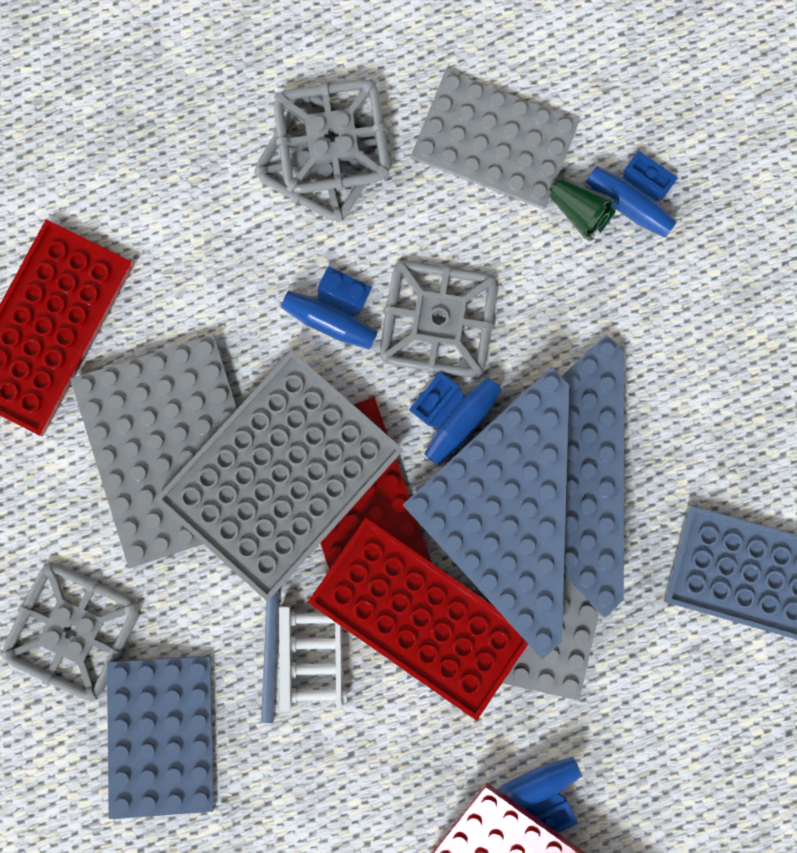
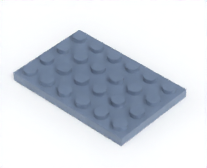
[663,505,797,640]
[107,656,214,819]

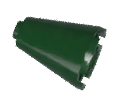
[549,177,619,241]

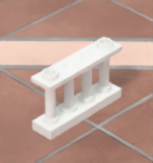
[279,605,347,711]

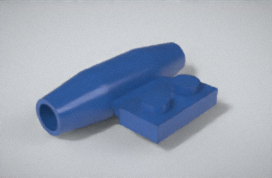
[586,150,678,238]
[281,266,378,350]
[409,372,502,466]
[497,757,583,833]

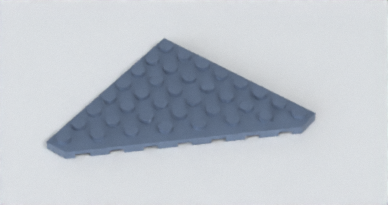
[561,335,624,618]
[403,367,569,660]

